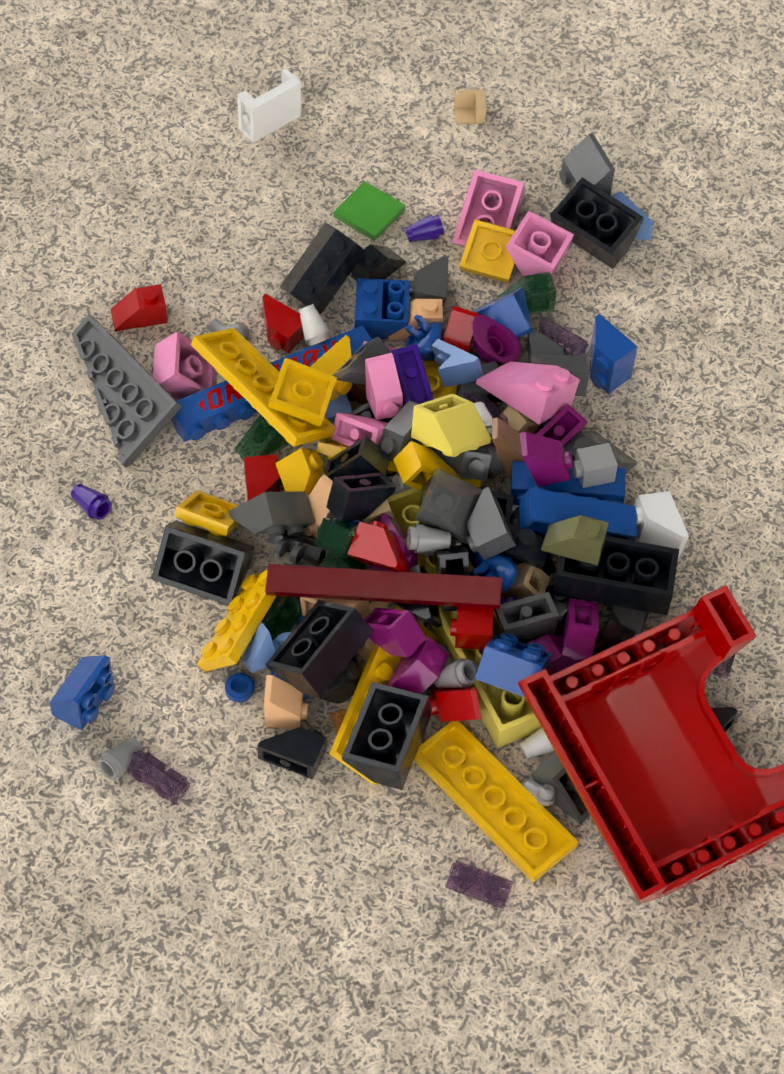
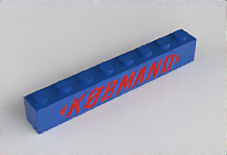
[171,325,372,442]

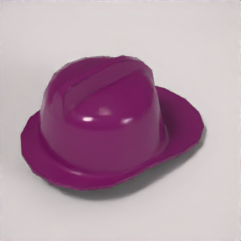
[472,314,521,364]

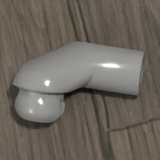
[208,319,249,338]
[524,779,556,806]

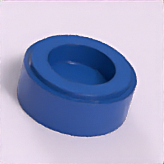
[225,673,254,703]

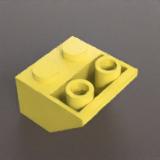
[411,394,491,457]

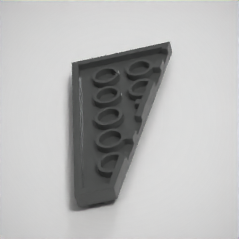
[72,314,182,467]

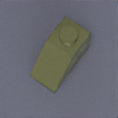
[541,515,609,566]

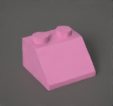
[506,210,574,288]
[153,331,216,399]

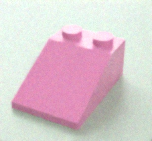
[453,170,526,246]
[476,361,580,425]

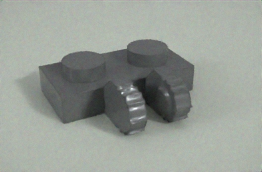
[267,533,328,564]

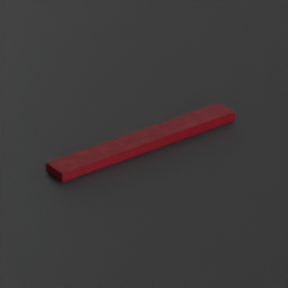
[265,564,503,609]

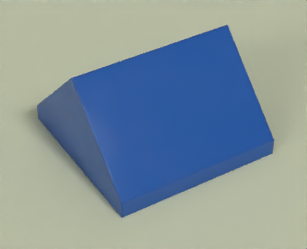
[473,287,533,338]

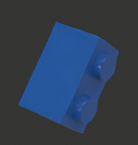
[590,314,637,394]

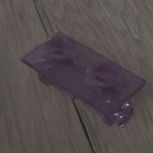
[128,751,190,805]
[445,860,514,909]

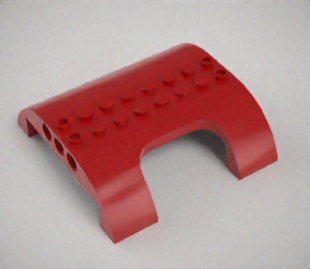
[518,585,784,903]

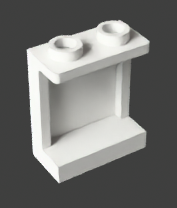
[237,69,302,143]

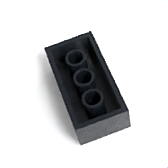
[553,536,679,615]

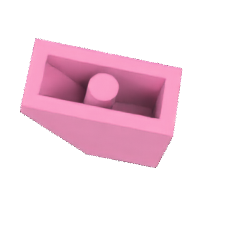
[365,353,403,421]
[331,412,388,447]

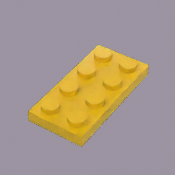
[197,569,276,671]

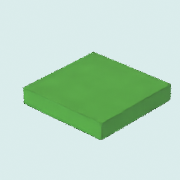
[334,181,405,241]

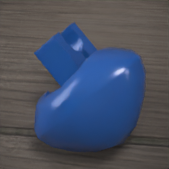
[405,315,444,361]
[470,551,518,592]

